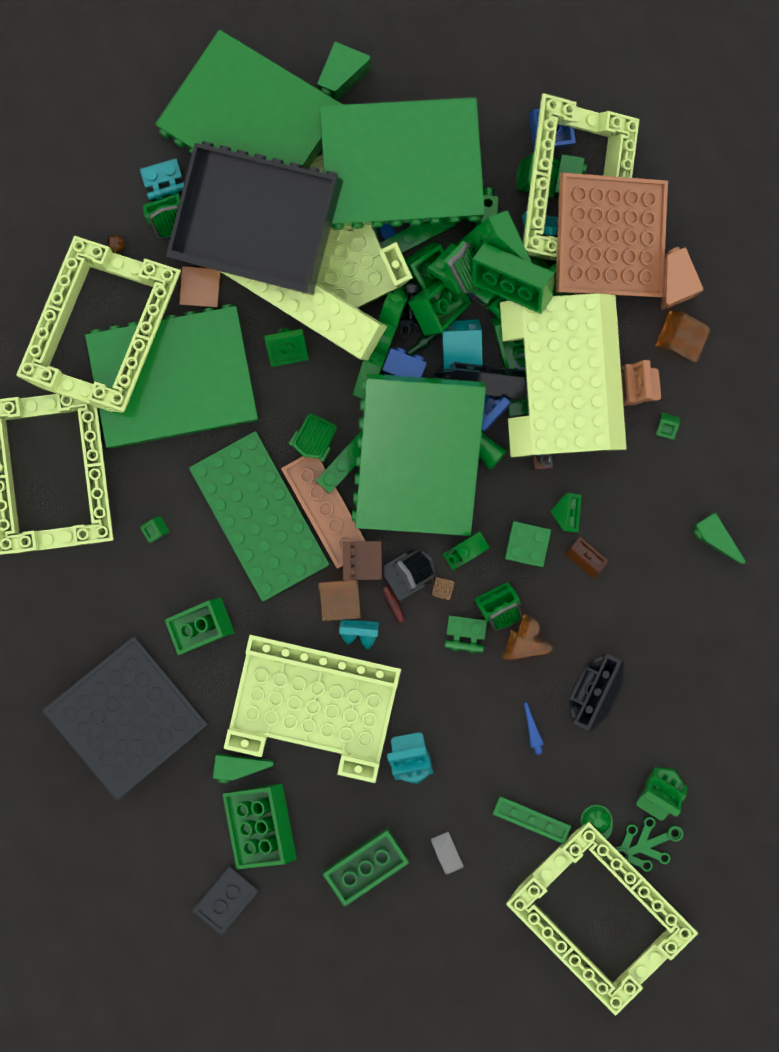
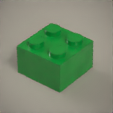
[504,521,551,567]

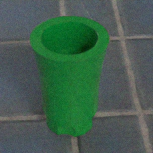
[479,433,508,470]

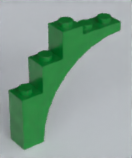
[353,282,411,399]

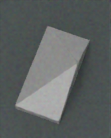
[431,831,464,875]

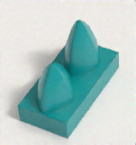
[339,619,379,650]

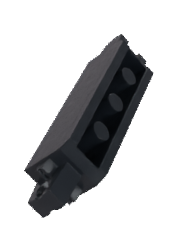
[434,362,527,400]

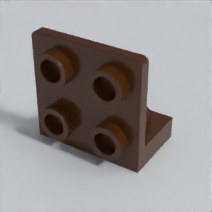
[343,541,382,581]

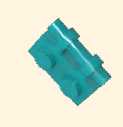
[140,159,184,200]

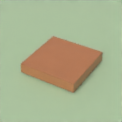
[179,266,221,308]

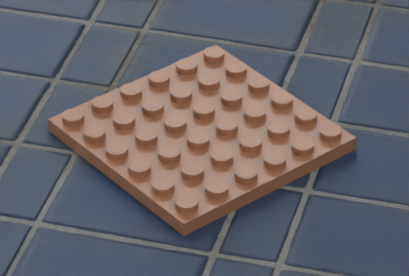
[556,173,668,297]

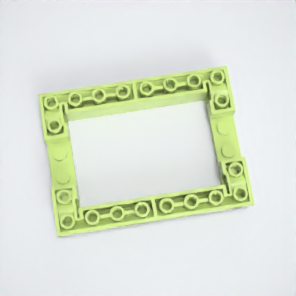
[523,94,639,262]
[16,236,181,412]
[0,394,114,555]
[506,822,698,1016]

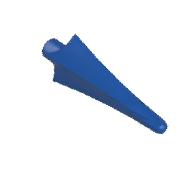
[524,702,544,755]

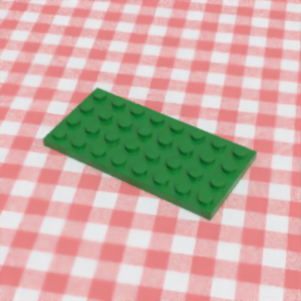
[189,431,330,602]

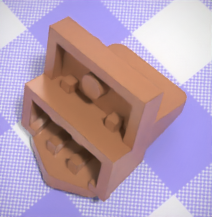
[621,360,661,406]

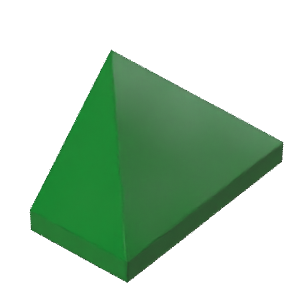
[550,493,582,533]

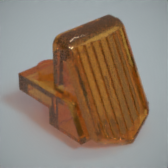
[501,614,553,660]

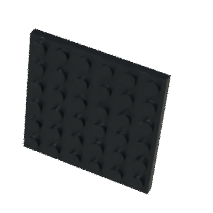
[42,636,207,800]

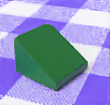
[656,413,680,440]
[140,516,169,544]

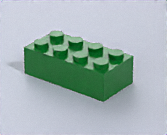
[472,243,554,314]
[323,828,409,907]

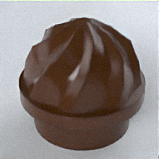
[107,234,126,253]

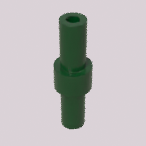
[407,333,441,356]

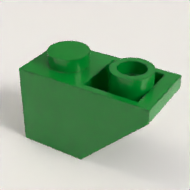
[443,532,490,571]

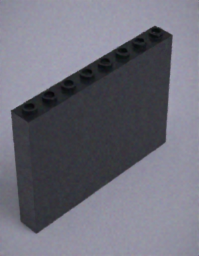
[166,141,343,295]

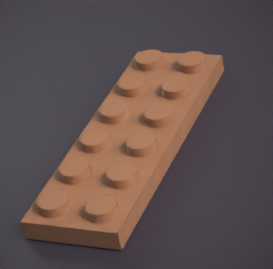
[281,456,365,569]

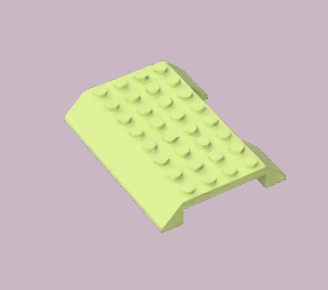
[309,155,413,328]
[500,293,626,457]
[224,635,401,783]

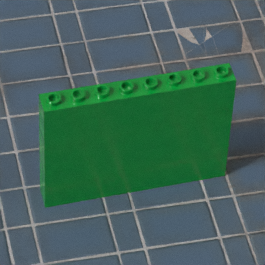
[155,30,343,169]
[319,98,485,230]
[85,304,259,449]
[352,374,486,536]

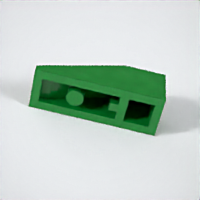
[693,513,746,564]
[213,753,274,783]

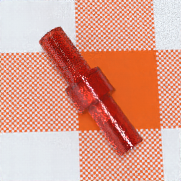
[382,586,405,623]

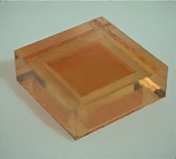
[431,577,455,600]

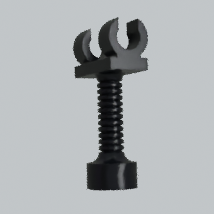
[399,283,421,335]

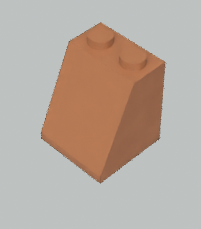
[661,247,704,310]

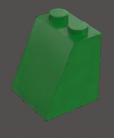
[317,42,371,101]

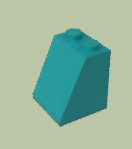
[442,319,483,369]

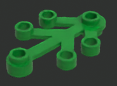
[615,816,683,872]

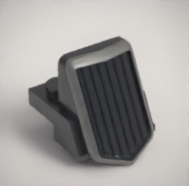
[382,547,435,601]

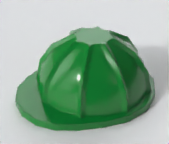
[580,804,613,839]

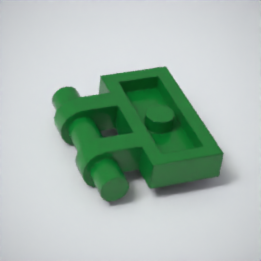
[445,615,487,654]

